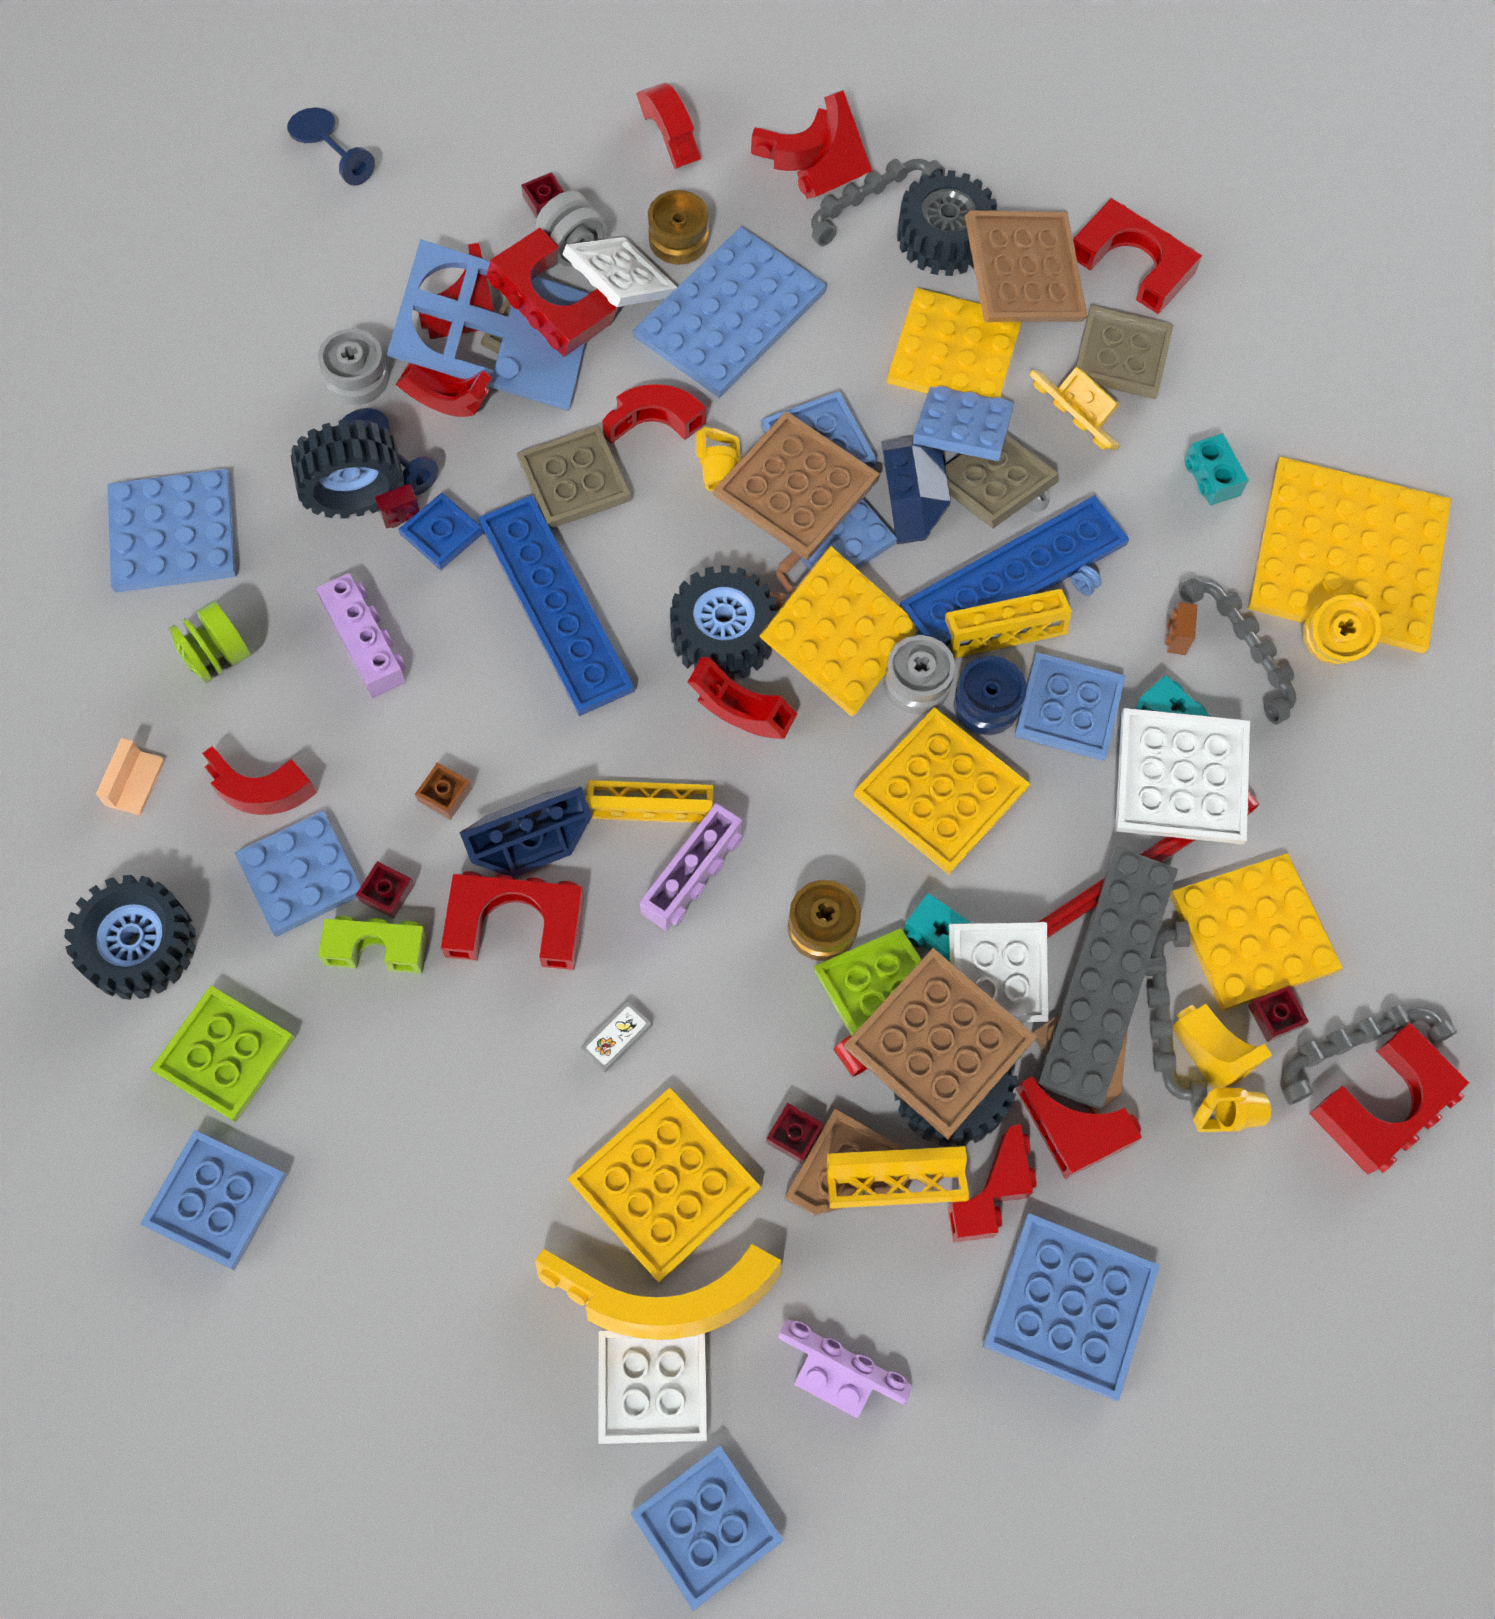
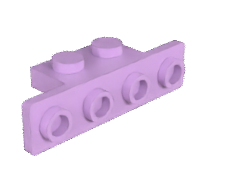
[777,1319,912,1419]

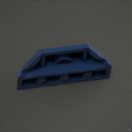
[881,437,951,545]
[459,786,592,877]

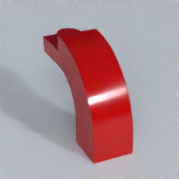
[636,82,701,169]
[751,108,827,171]
[395,363,492,417]
[602,384,706,444]
[687,657,797,739]
[202,746,317,815]

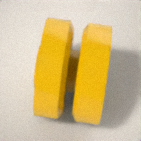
[1303,594,1381,665]

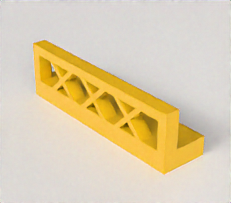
[945,589,1072,659]
[585,780,713,823]
[826,1146,969,1208]

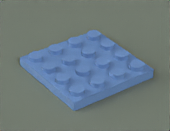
[107,469,236,593]
[982,1213,1160,1401]

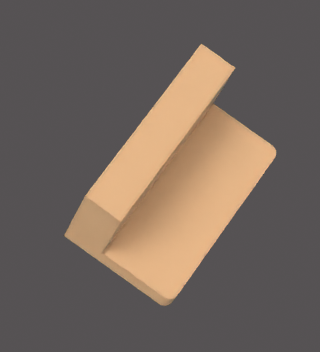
[96,738,165,815]

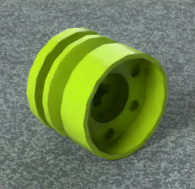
[168,601,251,684]

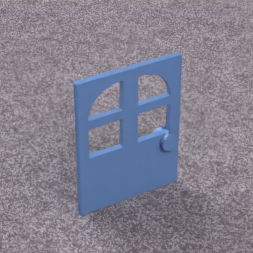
[387,239,590,411]

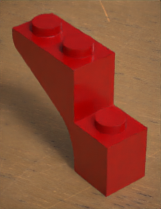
[948,1124,1037,1243]

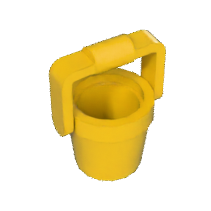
[696,427,740,492]
[1193,1088,1271,1132]

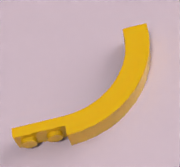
[535,1244,782,1340]

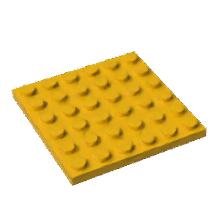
[1247,456,1451,654]

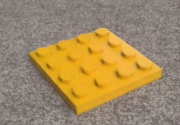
[886,288,1022,398]
[759,546,917,716]
[853,707,1030,875]
[1170,853,1343,1011]
[567,1088,761,1284]

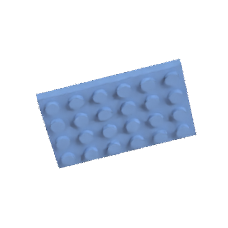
[633,226,827,398]

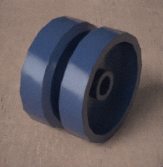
[953,656,1027,735]

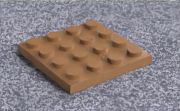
[965,210,1088,322]
[714,411,880,561]
[844,948,1037,1139]

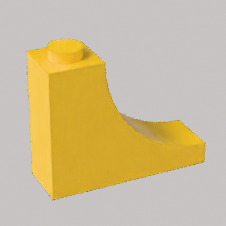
[1173,1004,1272,1089]

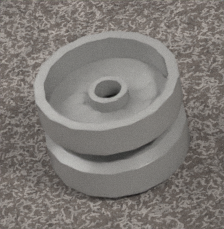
[534,191,607,266]
[318,328,389,405]
[884,635,956,715]

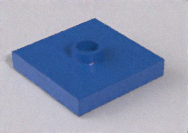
[398,492,484,570]

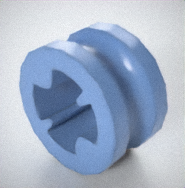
[1071,565,1101,596]

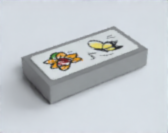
[581,1002,652,1073]

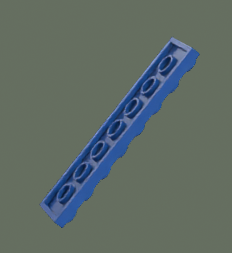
[478,495,635,716]
[899,495,1129,646]

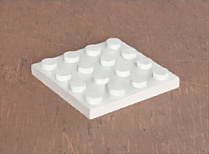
[1115,708,1250,844]

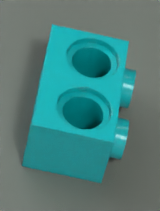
[1185,433,1249,506]

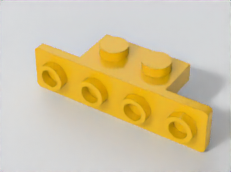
[1029,367,1120,450]

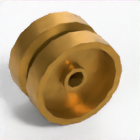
[647,190,709,265]
[787,880,861,961]

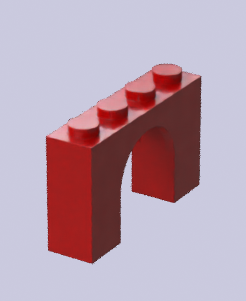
[1073,198,1202,315]
[486,228,618,357]
[441,871,584,970]
[1309,1023,1470,1175]

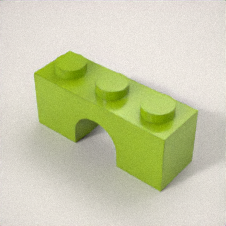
[318,916,427,973]

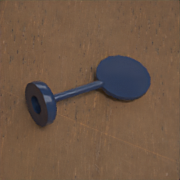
[287,107,375,186]
[342,408,439,495]

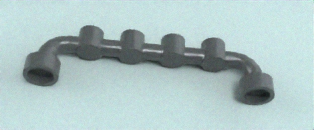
[811,159,945,246]
[1179,578,1296,724]
[1145,921,1207,1107]
[1282,1005,1457,1105]

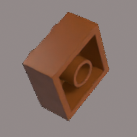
[1165,602,1198,655]
[415,763,472,820]

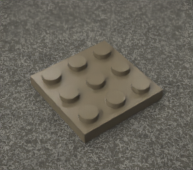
[1075,305,1173,399]
[517,425,631,529]
[945,434,1059,529]

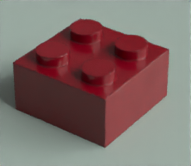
[521,172,564,218]
[375,484,420,529]
[356,861,415,919]
[1248,986,1309,1042]
[766,1102,824,1164]

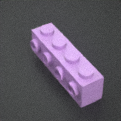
[316,573,406,698]
[640,803,743,932]

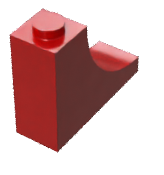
[797,90,872,199]
[418,242,494,340]
[1016,1076,1142,1179]

